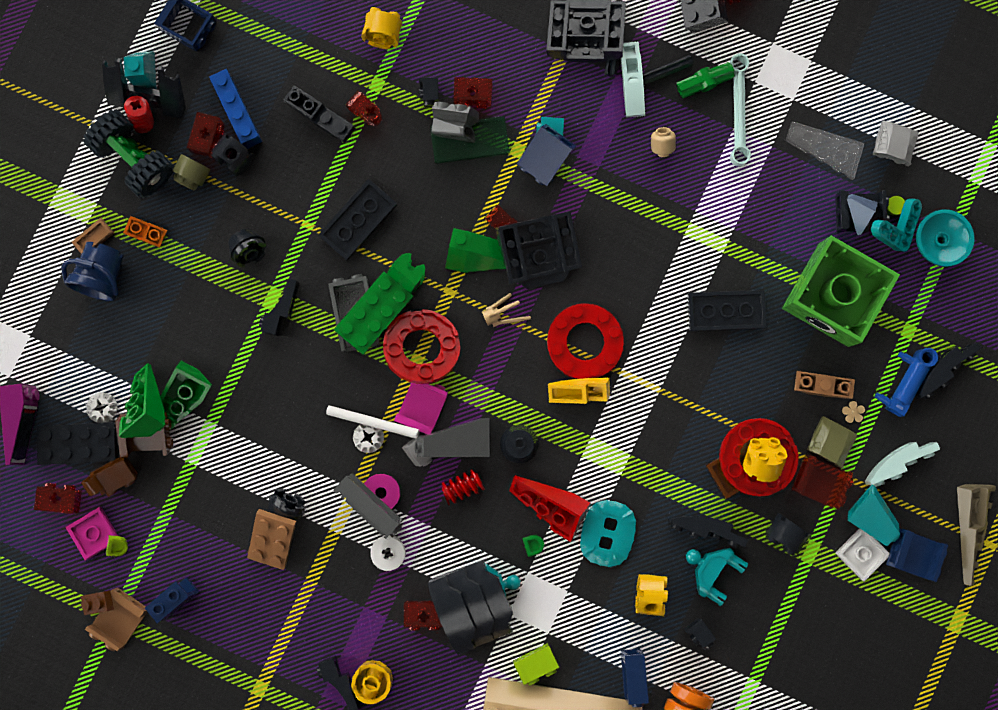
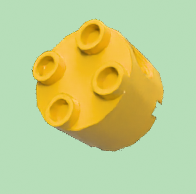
[361,7,402,49]
[743,437,787,482]
[635,574,668,616]
[351,660,393,704]

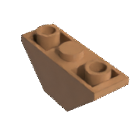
[794,371,855,399]

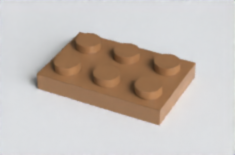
[247,509,296,570]

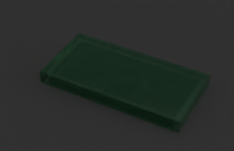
[430,116,510,164]

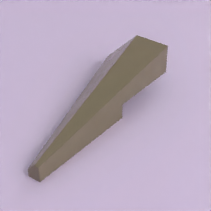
[957,484,996,586]

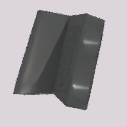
[431,102,479,143]

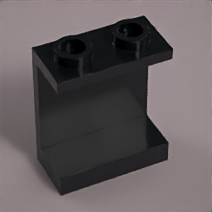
[835,190,890,232]

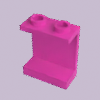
[394,383,448,434]

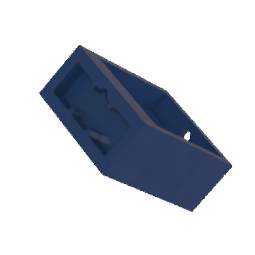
[154,0,216,52]
[620,648,649,708]

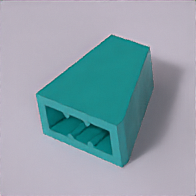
[124,51,157,89]
[848,485,900,546]

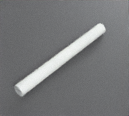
[326,405,420,439]

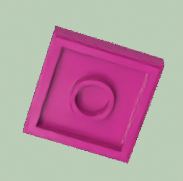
[66,507,118,561]

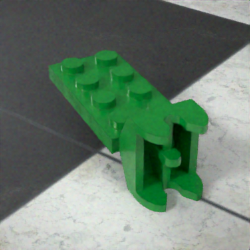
[334,253,425,355]

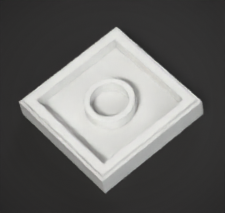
[835,528,890,582]

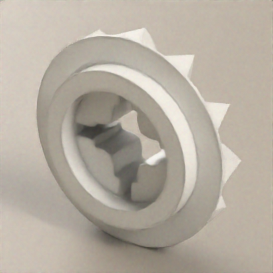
[86,392,117,423]
[353,424,384,453]

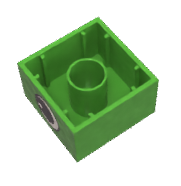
[782,235,900,347]

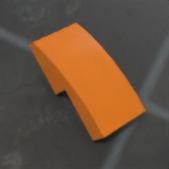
[123,216,167,248]

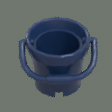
[61,241,124,301]

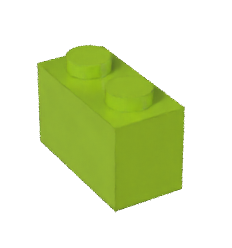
[513,643,559,685]

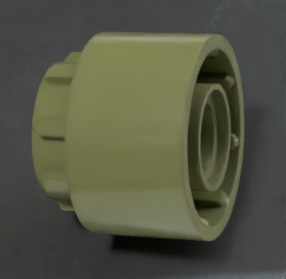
[172,154,211,191]

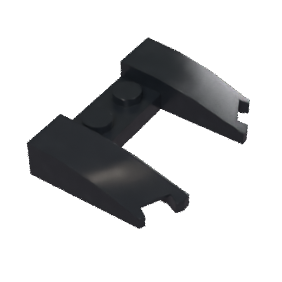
[102,58,186,119]

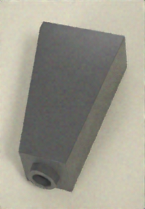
[414,418,490,457]

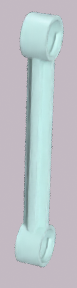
[729,53,751,167]

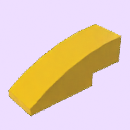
[548,378,610,404]

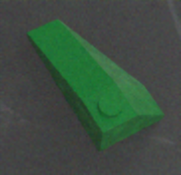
[445,228,506,273]
[160,361,212,431]
[119,363,165,438]

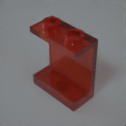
[791,455,853,509]

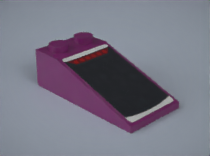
[0,384,40,465]

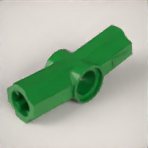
[676,62,735,99]

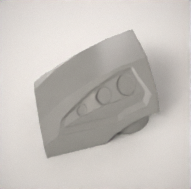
[873,121,919,167]

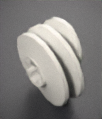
[371,535,406,571]

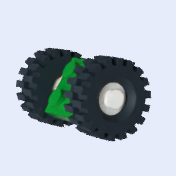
[83,109,174,199]

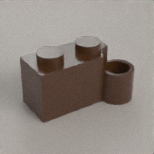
[81,457,137,497]

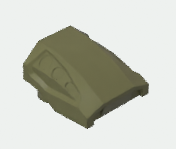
[807,416,857,468]

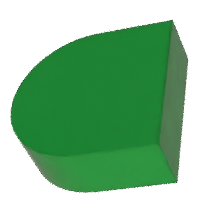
[522,535,544,557]

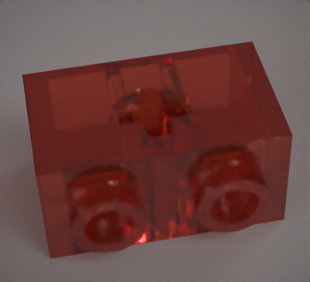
[453,77,492,109]
[187,112,224,158]
[34,483,82,514]
[404,601,442,631]

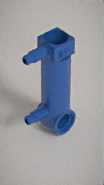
[874,348,938,417]

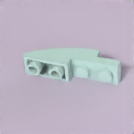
[621,42,645,117]
[865,442,940,487]

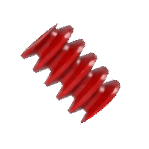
[124,96,154,133]
[442,469,485,506]

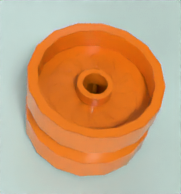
[664,682,715,710]

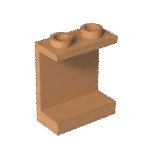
[85,588,147,651]

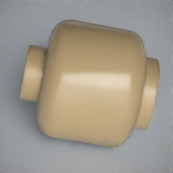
[651,127,676,157]

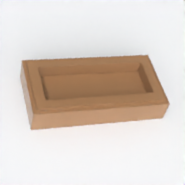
[72,218,114,254]

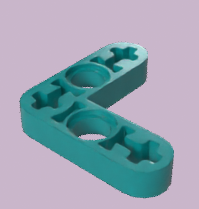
[871,199,922,252]

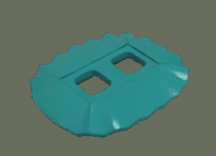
[580,500,636,567]

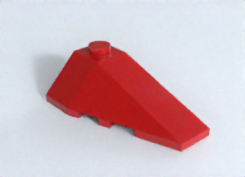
[509,475,591,542]

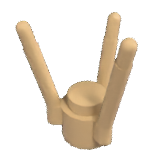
[482,293,531,327]

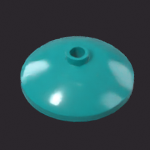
[916,210,974,267]

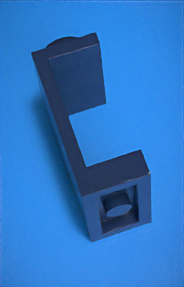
[517,124,576,186]
[886,528,948,582]
[145,577,200,623]

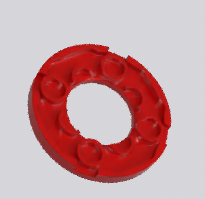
[547,303,624,379]
[383,309,460,384]
[719,418,798,496]

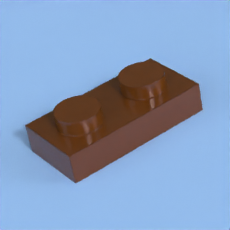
[81,590,114,615]

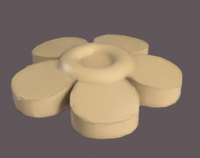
[842,401,865,423]

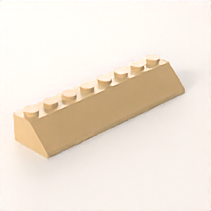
[483,677,642,710]

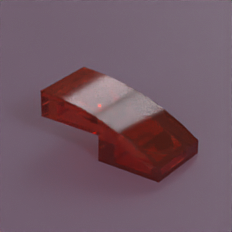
[484,205,518,229]

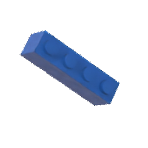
[209,69,263,149]

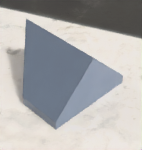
[847,194,878,235]

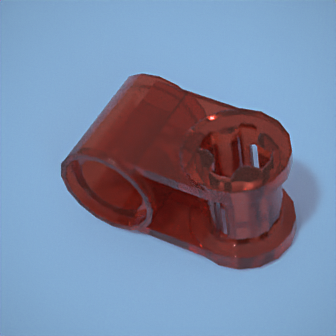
[345,90,382,126]

